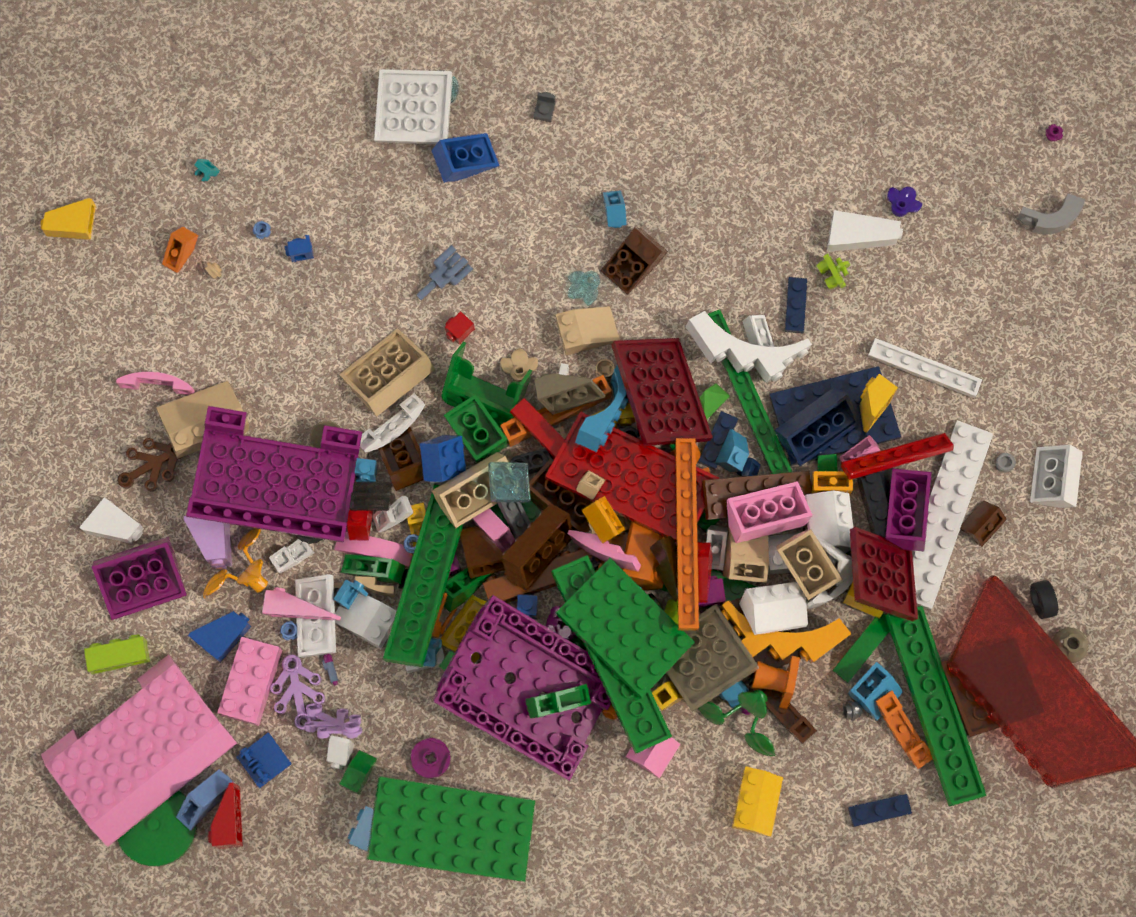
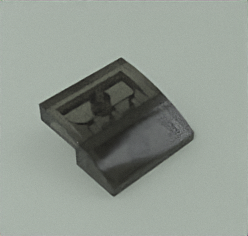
[350,482,393,511]

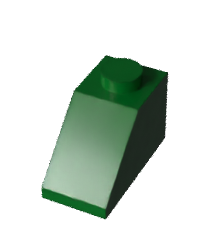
[339,750,377,795]

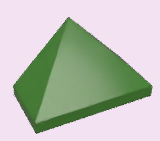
[699,383,730,420]

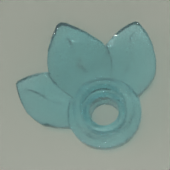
[568,271,600,306]

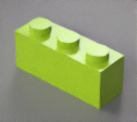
[84,634,150,675]

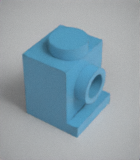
[355,458,378,484]

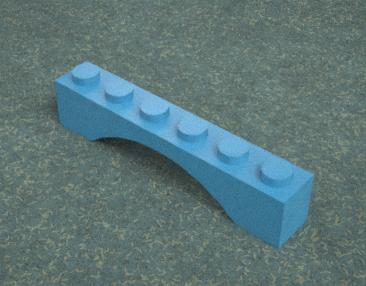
[575,365,629,452]

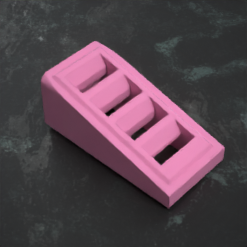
[839,435,881,462]

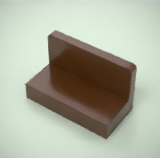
[960,501,1007,547]

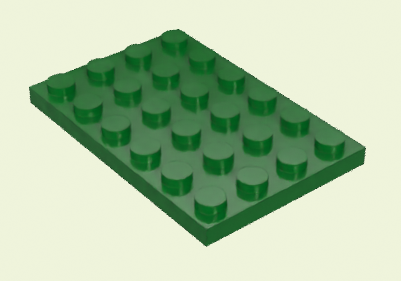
[555,558,695,699]

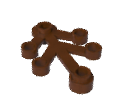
[117,438,182,492]

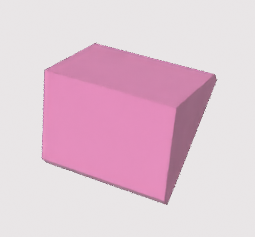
[626,738,680,778]

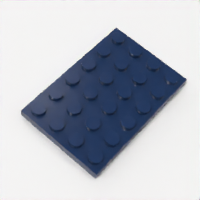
[769,366,901,466]

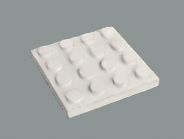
[374,69,453,144]

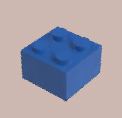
[420,435,466,482]

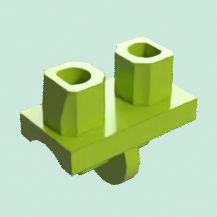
[816,253,850,290]

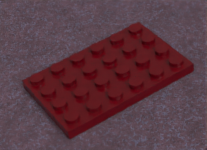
[611,338,713,446]

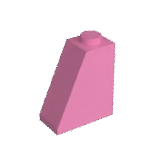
[471,508,516,553]

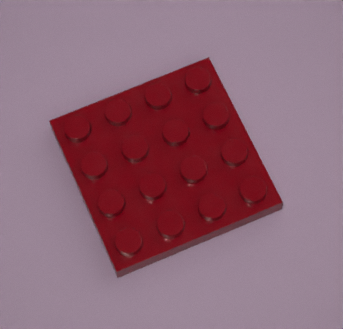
[850,527,918,622]

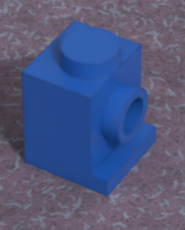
[285,235,314,262]

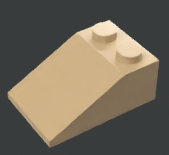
[556,306,620,356]

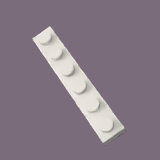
[868,338,982,399]

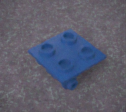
[236,732,292,789]

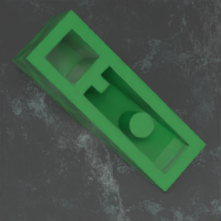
[341,554,405,584]
[444,567,494,612]

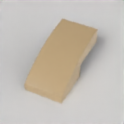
[355,576,396,597]

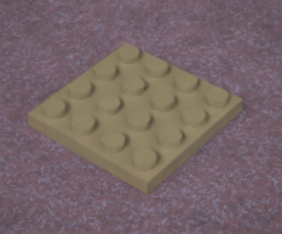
[666,604,759,712]

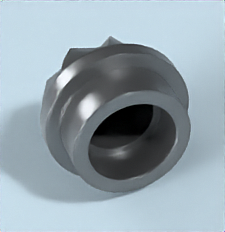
[843,701,863,721]

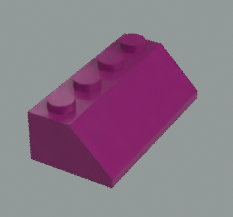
[886,468,932,552]

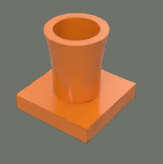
[751,656,800,709]

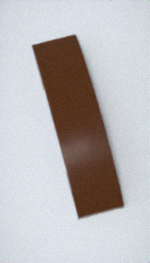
[749,682,817,744]

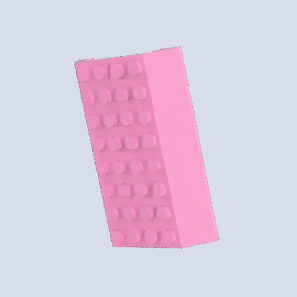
[41,654,237,847]

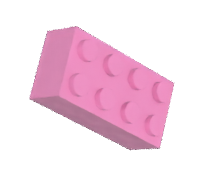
[217,637,282,726]

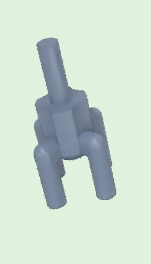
[416,245,473,300]

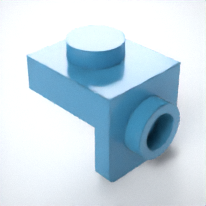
[334,580,368,610]

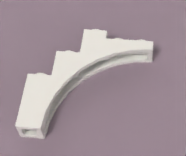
[685,311,812,383]

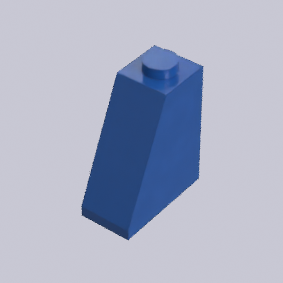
[188,611,251,663]

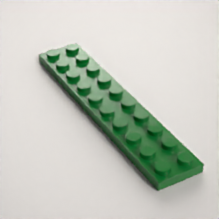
[383,484,463,668]
[551,555,672,754]
[885,606,987,807]

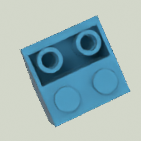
[847,662,903,721]

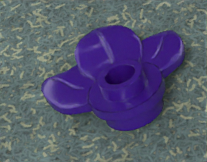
[887,187,923,217]

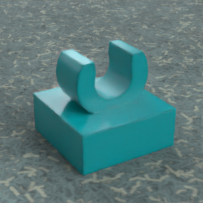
[194,159,220,182]

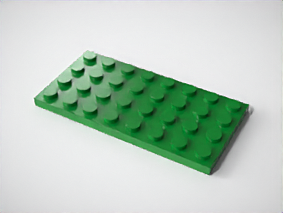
[366,777,535,882]

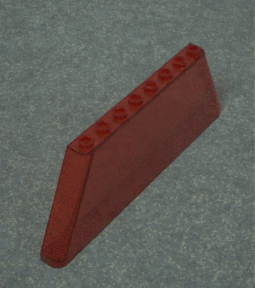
[946,575,1136,789]

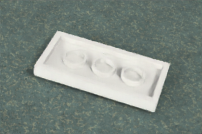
[295,574,336,658]

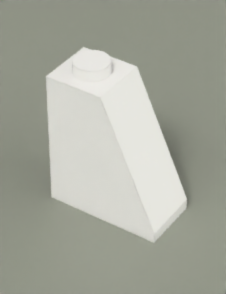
[79,497,144,544]

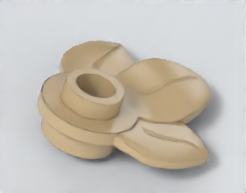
[500,348,538,382]

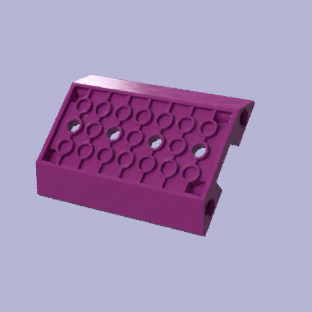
[433,595,611,781]

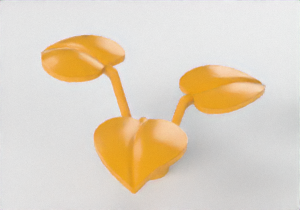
[203,528,268,599]

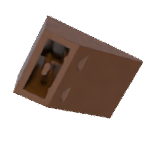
[600,227,668,295]

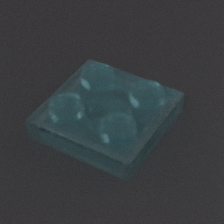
[488,462,531,503]

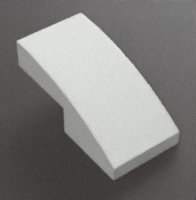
[372,496,413,532]
[269,539,314,573]

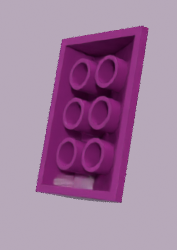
[92,537,187,620]

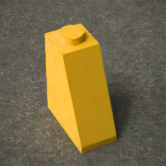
[40,198,96,240]

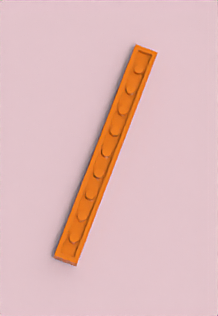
[675,438,699,630]

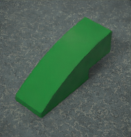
[525,684,591,719]

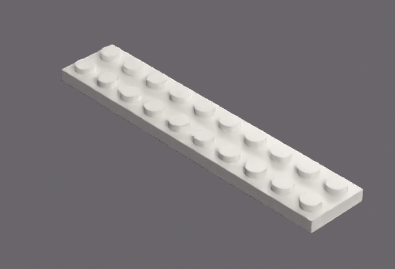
[912,420,993,610]

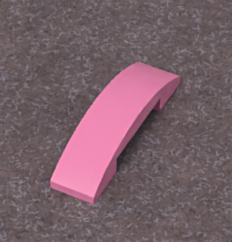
[116,372,195,395]
[334,532,413,567]

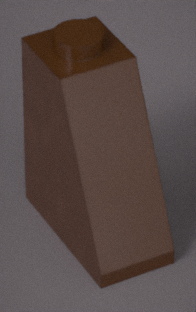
[460,526,505,578]

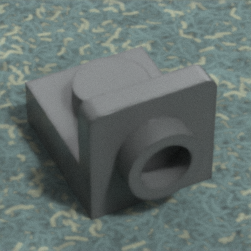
[533,92,556,122]

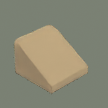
[577,470,605,500]

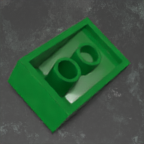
[444,394,509,464]

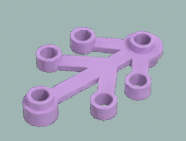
[270,655,325,730]
[305,703,362,738]

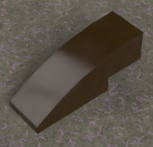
[650,536,678,602]

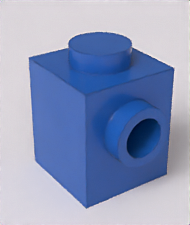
[517,595,538,619]

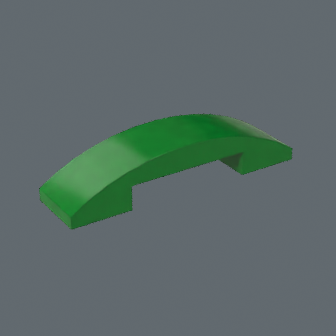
[832,613,890,683]

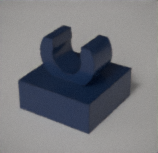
[736,457,761,477]

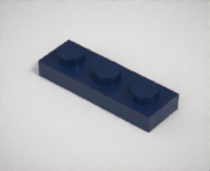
[785,277,807,334]
[698,411,739,471]
[848,794,912,827]

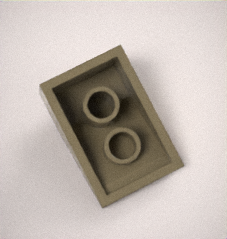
[534,373,605,415]

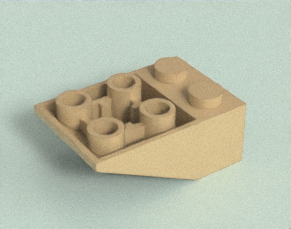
[723,528,769,583]

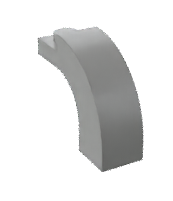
[1017,193,1085,235]

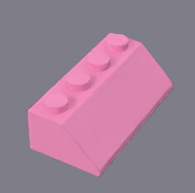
[727,481,813,543]

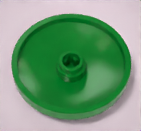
[117,791,197,867]

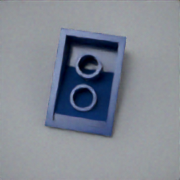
[431,133,499,183]

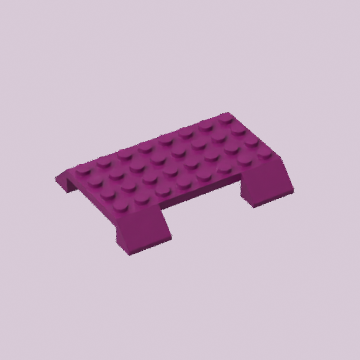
[186,406,362,542]

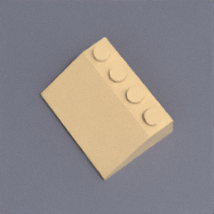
[339,328,435,417]
[156,381,249,459]

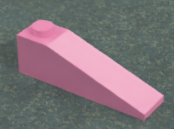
[262,587,341,621]

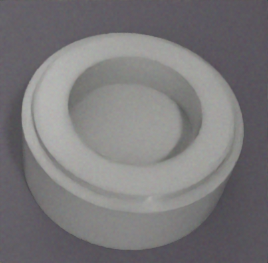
[995,453,1016,473]

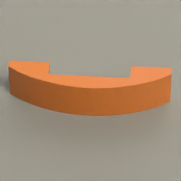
[875,690,933,769]

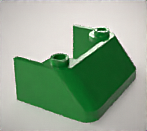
[441,341,533,427]

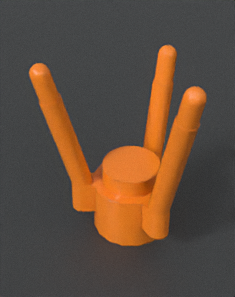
[432,593,457,638]

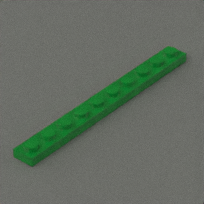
[708,309,792,474]

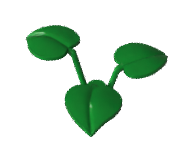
[698,690,776,756]

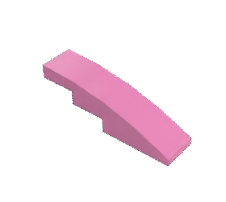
[568,530,641,572]

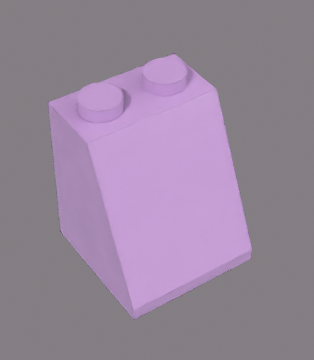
[184,516,232,570]

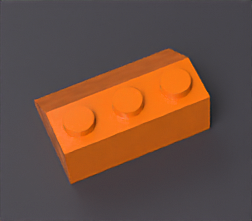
[621,521,666,591]

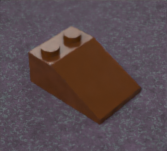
[378,427,424,491]

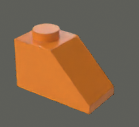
[162,227,198,273]

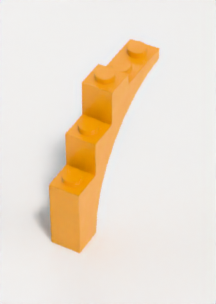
[720,600,851,663]

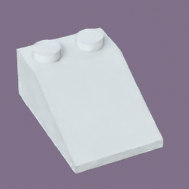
[335,593,397,650]

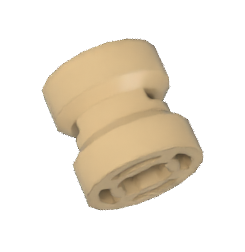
[596,359,615,382]

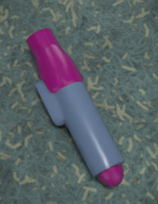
[322,654,339,686]

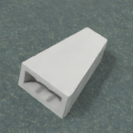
[827,210,903,252]

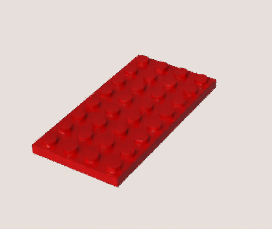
[545,411,720,543]

